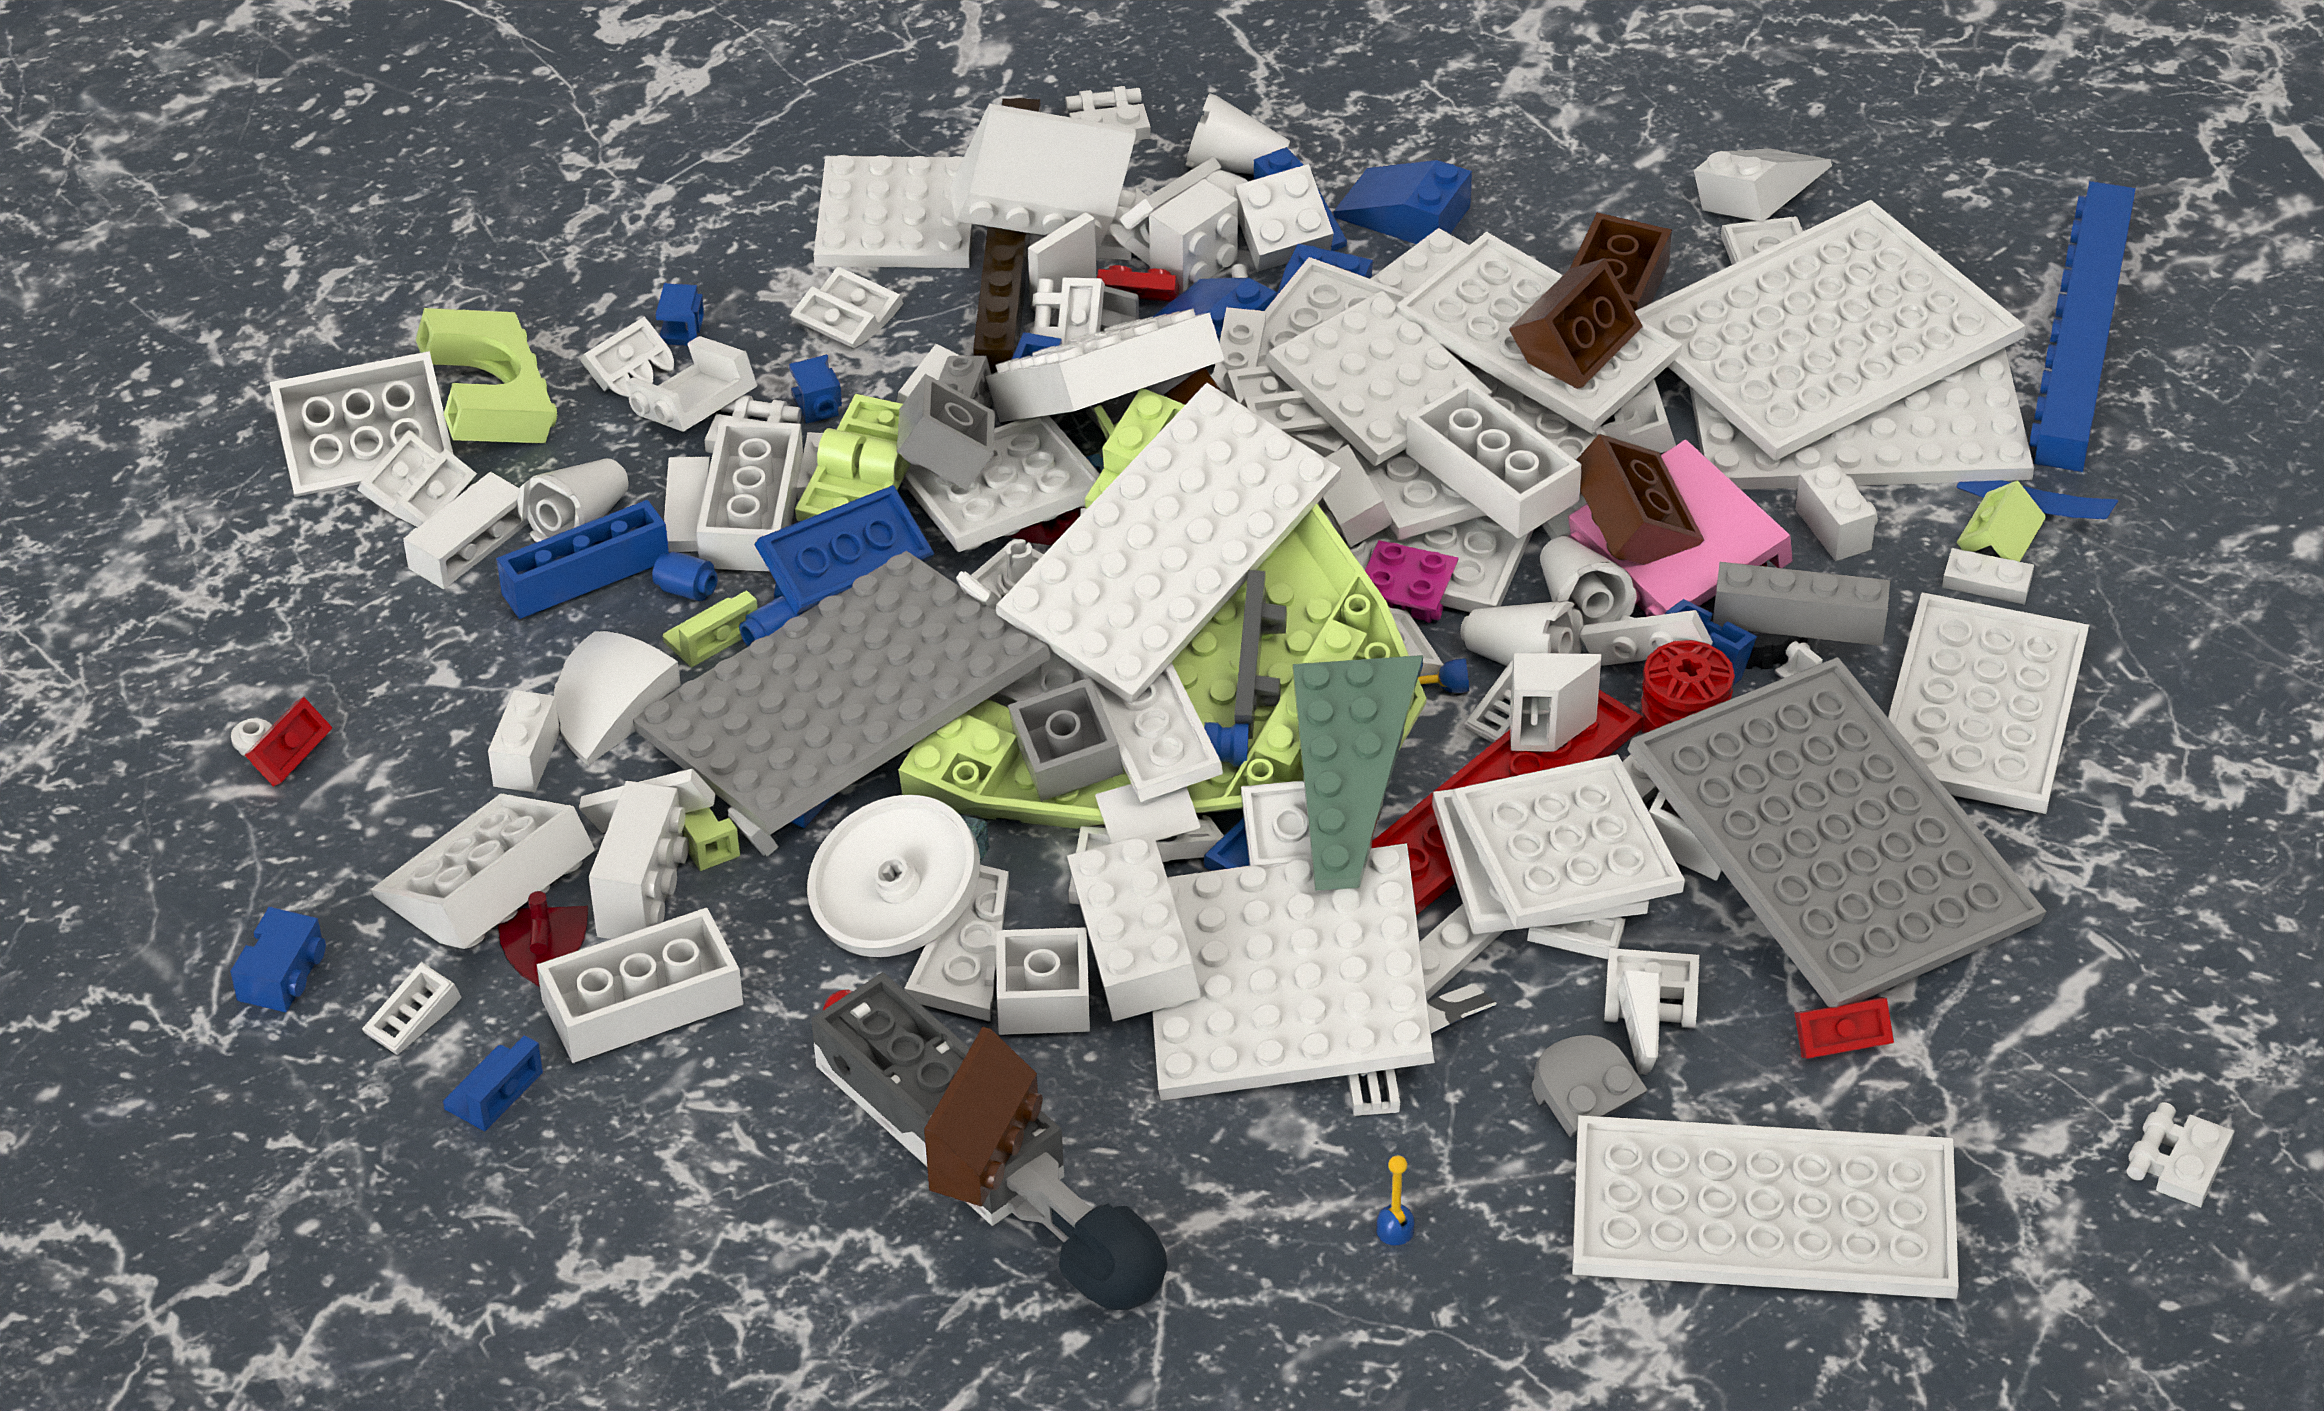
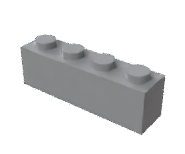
[1713,562,1890,646]

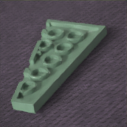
[1293,655,1423,891]

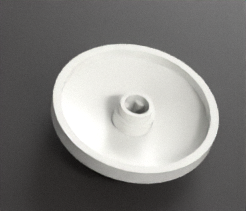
[807,795,980,957]

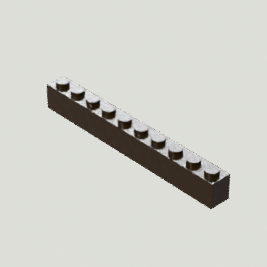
[973,98,1041,374]

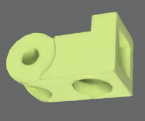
[682,807,740,871]

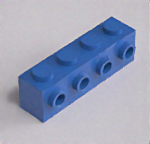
[496,499,669,619]

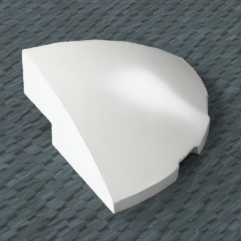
[1600,378,1676,453]
[554,631,680,766]

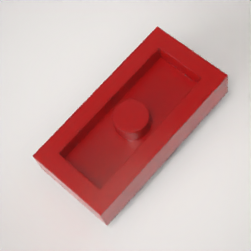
[1097,265,1179,302]
[245,697,332,787]
[1794,997,1894,1059]

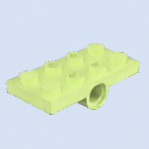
[795,394,911,521]

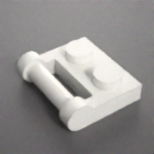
[1604,948,1699,1028]

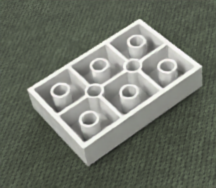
[985,308,1224,422]

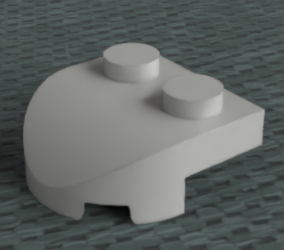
[1532,1035,1648,1137]

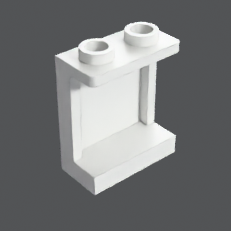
[626,336,757,432]

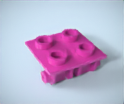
[1365,540,1459,623]

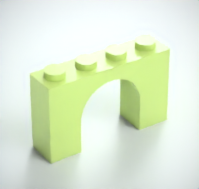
[415,308,557,443]

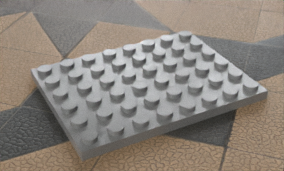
[633,551,1051,835]
[1627,657,2047,1008]

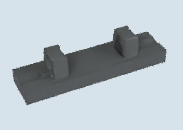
[1234,570,1287,739]

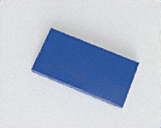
[754,485,934,615]

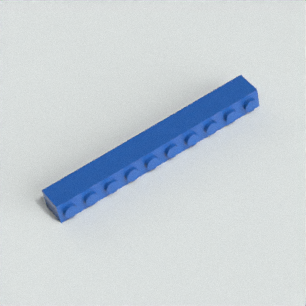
[2029,181,2136,472]

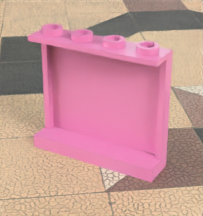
[1568,439,1792,617]

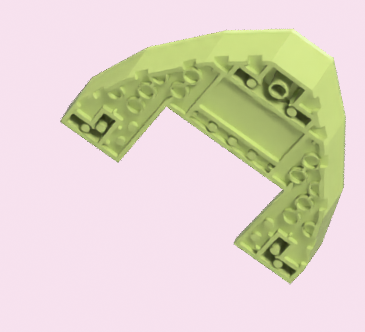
[898,388,1426,829]

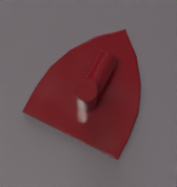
[498,891,588,987]

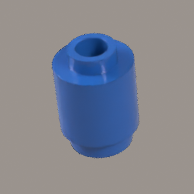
[652,551,718,601]
[739,596,803,647]

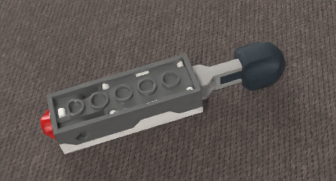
[811,972,1168,1310]

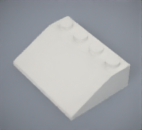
[949,103,1136,245]
[270,351,453,497]
[370,794,595,949]

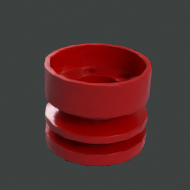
[1640,640,1735,734]

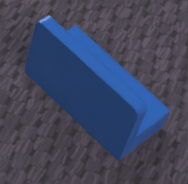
[443,1035,543,1131]

